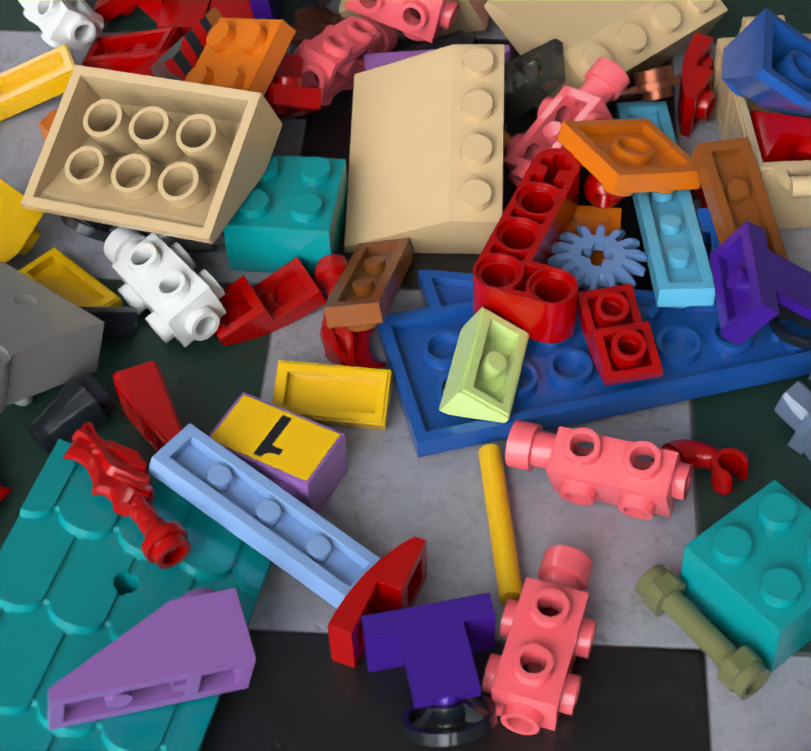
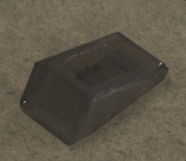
[503,38,566,130]

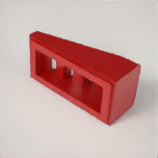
[81,27,182,73]
[113,361,182,453]

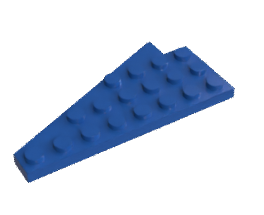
[377,269,811,457]

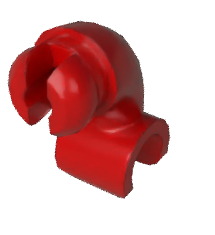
[652,439,748,495]

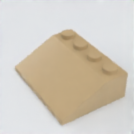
[484,0,728,97]
[344,44,504,254]
[21,65,283,244]

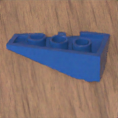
[721,8,811,118]

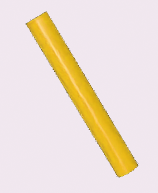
[478,444,523,606]

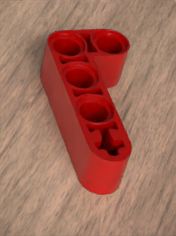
[473,148,581,344]

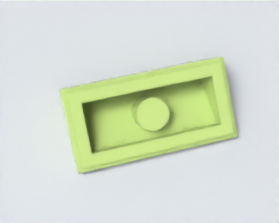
[439,307,530,423]

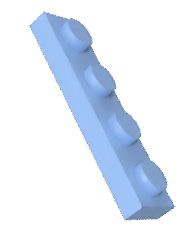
[148,423,381,608]

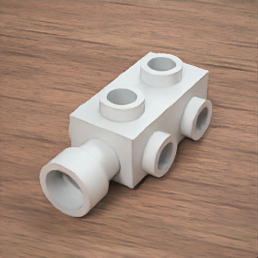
[18,0,104,54]
[104,227,227,347]

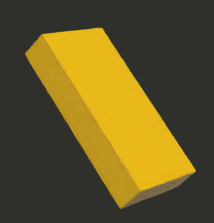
[0,44,77,122]
[18,247,123,307]
[272,360,393,430]

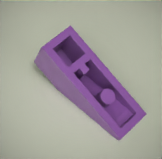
[47,588,256,731]

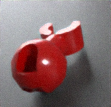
[583,173,623,209]

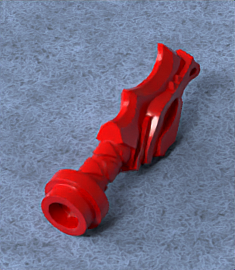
[314,254,385,369]
[63,422,191,569]

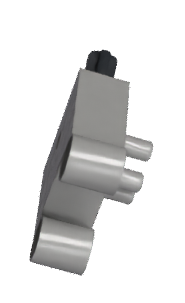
[0,262,138,414]

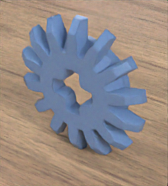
[547,224,647,290]

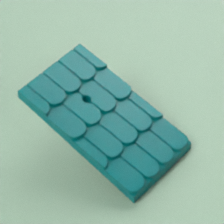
[0,439,272,751]

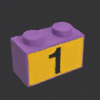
[209,392,348,514]

